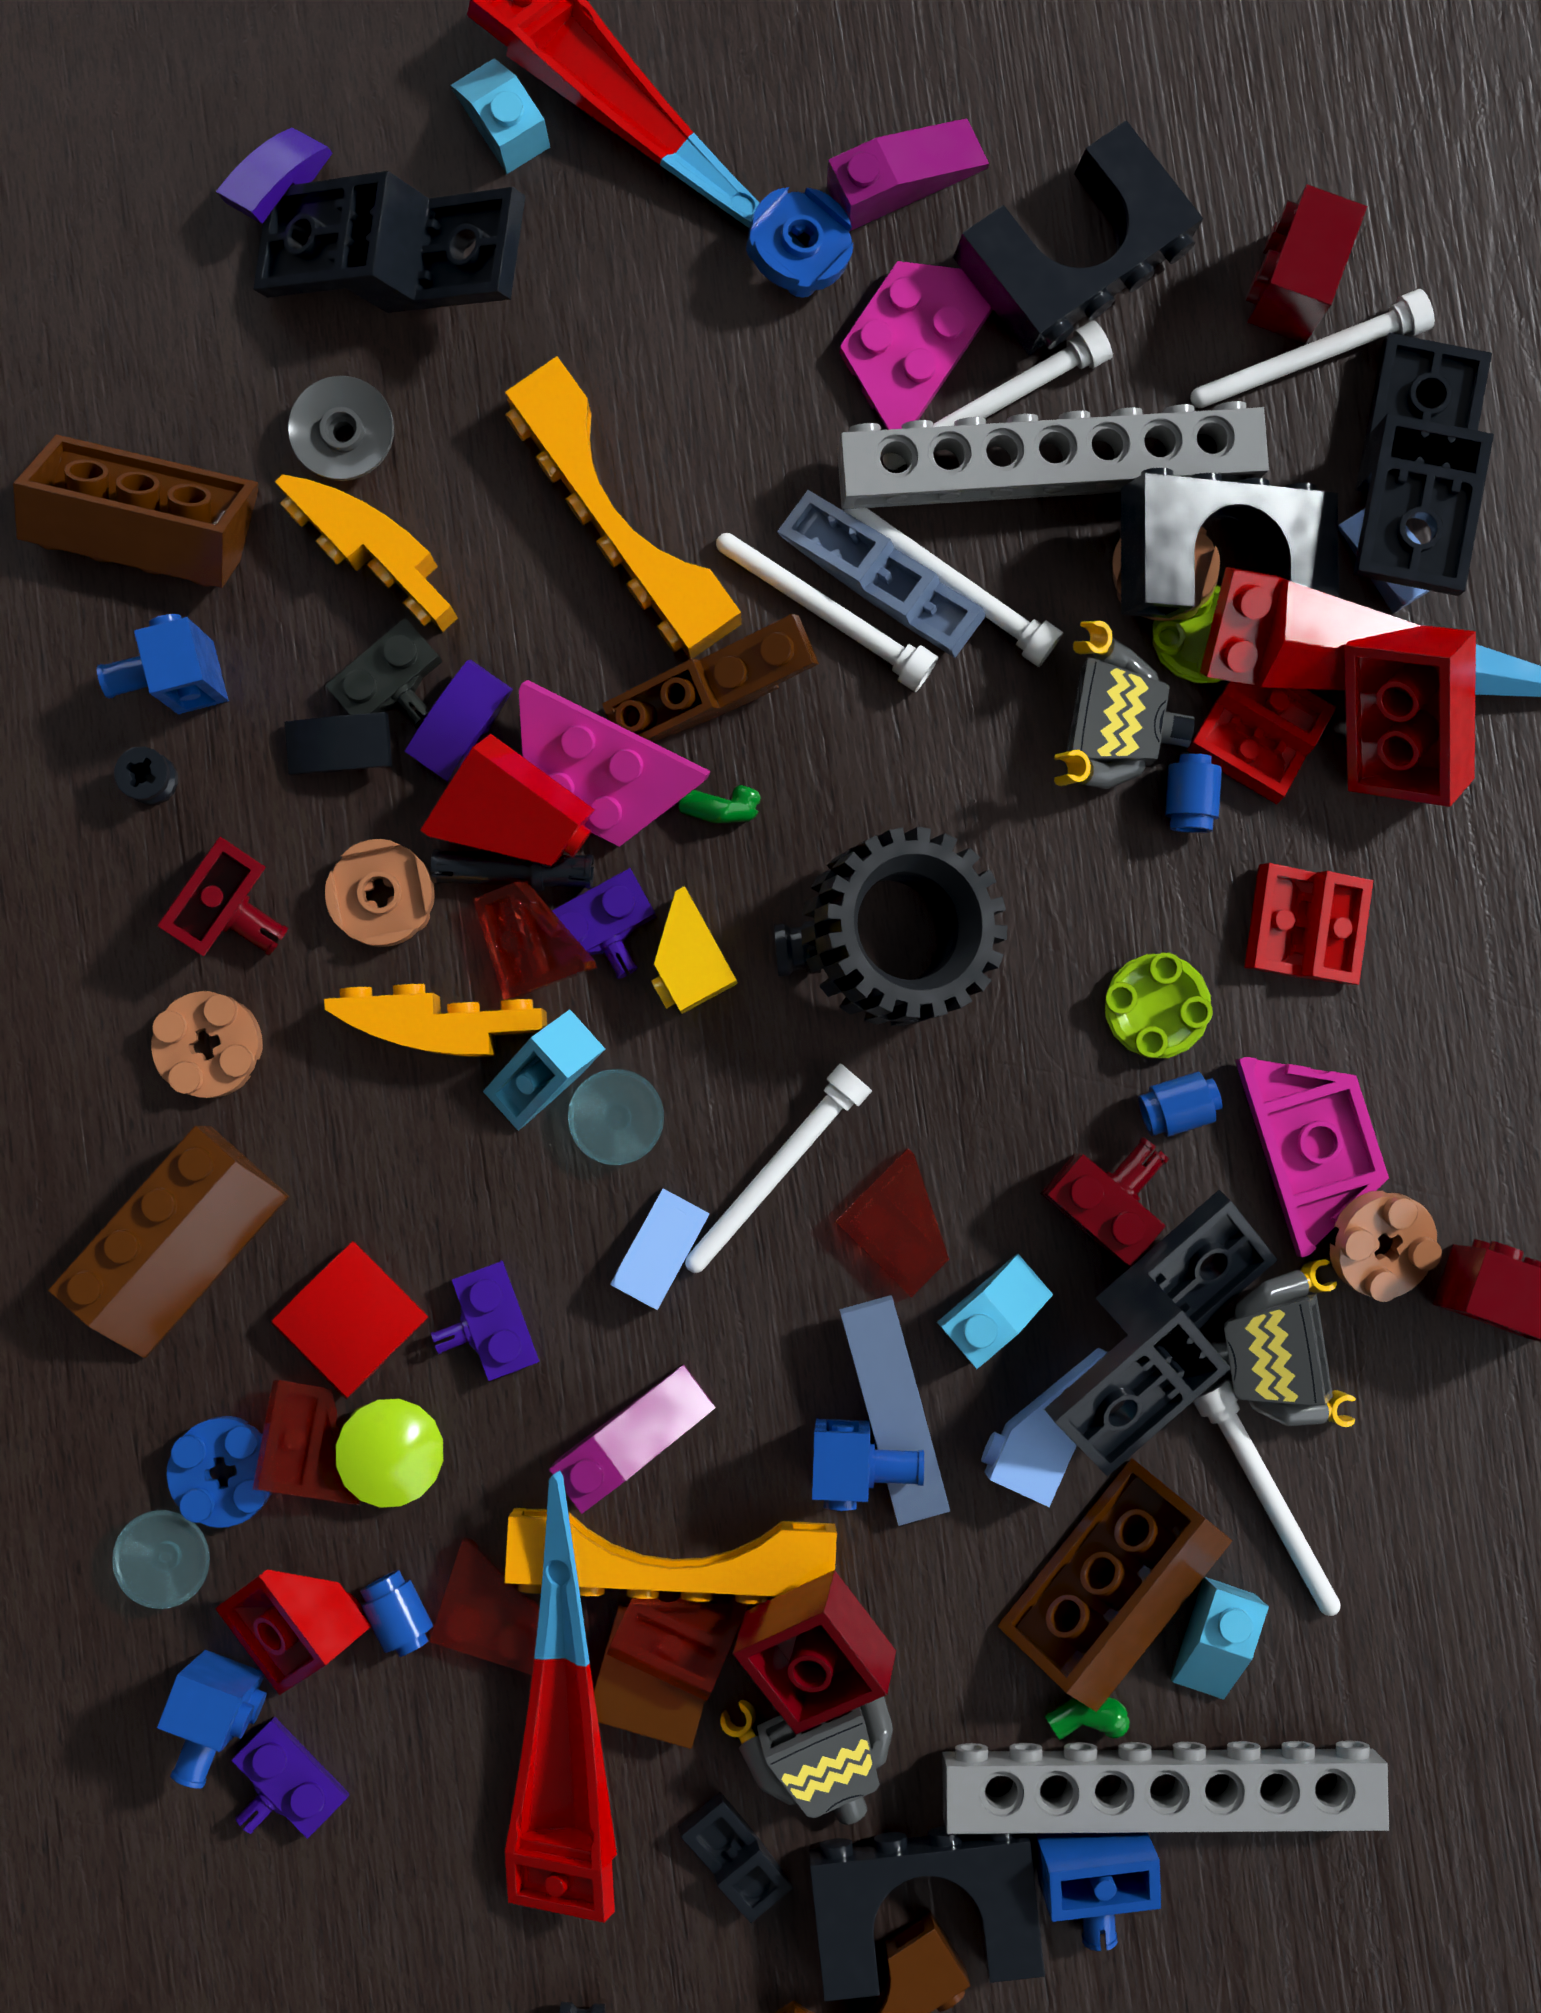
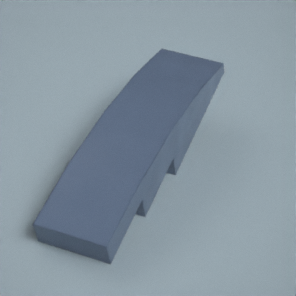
[777,490,986,658]
[839,1295,950,1526]

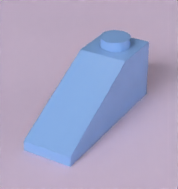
[981,1348,1107,1507]

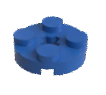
[746,187,853,298]
[167,1416,279,1528]

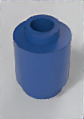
[1165,754,1222,833]
[1138,1071,1223,1137]
[360,1569,434,1657]

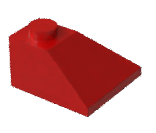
[215,1569,371,1695]

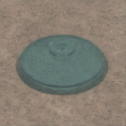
[568,1069,664,1165]
[112,1510,210,1609]

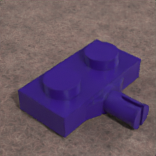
[537,868,657,979]
[431,1261,540,1381]
[231,1716,350,1839]

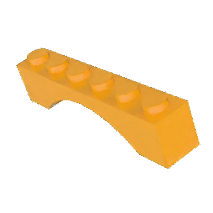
[505,356,742,659]
[505,1508,837,1604]

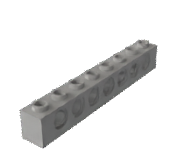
[837,401,1269,510]
[942,1741,1389,1834]

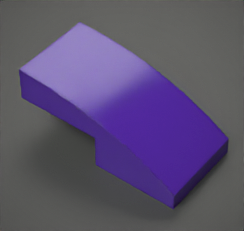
[216,127,333,224]
[404,659,513,782]

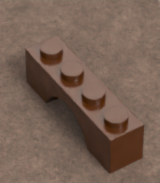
[775,1910,971,2013]

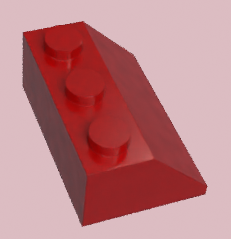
[1344,625,1476,807]

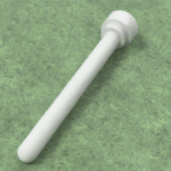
[1190,289,1435,408]
[883,320,1113,470]
[844,508,1063,667]
[716,533,939,692]
[685,1063,872,1273]
[1193,1376,1341,1616]

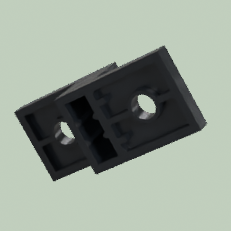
[253,171,525,313]
[1353,333,1494,596]
[1044,1190,1277,1477]

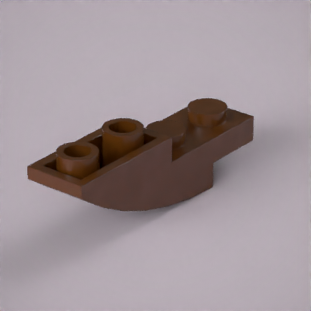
[602,614,819,742]

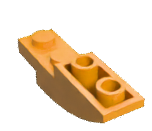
[275,474,458,632]
[324,984,547,1057]

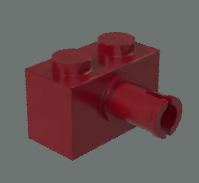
[156,836,288,956]
[1040,1137,1169,1267]

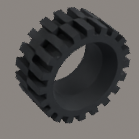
[801,827,1008,1026]

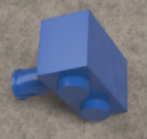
[97,614,229,714]
[812,1419,924,1511]
[157,1650,267,1789]
[1036,1832,1161,1951]

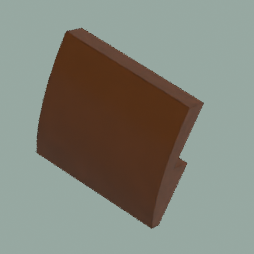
[594,1602,723,1749]

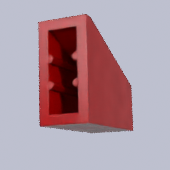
[420,734,595,866]

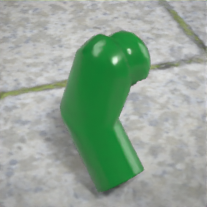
[679,785,761,824]
[1045,1697,1130,1740]

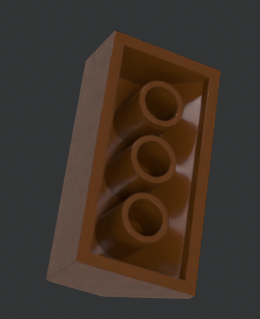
[13,434,258,588]
[48,1126,290,1358]
[998,1458,1233,1712]

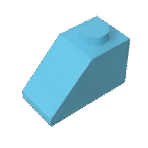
[451,58,550,174]
[483,1009,605,1131]
[937,1253,1053,1369]
[1171,1577,1269,1700]

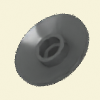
[288,376,394,481]

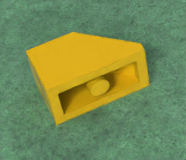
[651,886,737,1014]

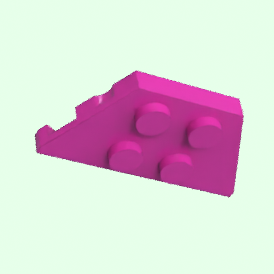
[839,261,993,430]
[519,680,710,847]
[1235,1057,1389,1257]

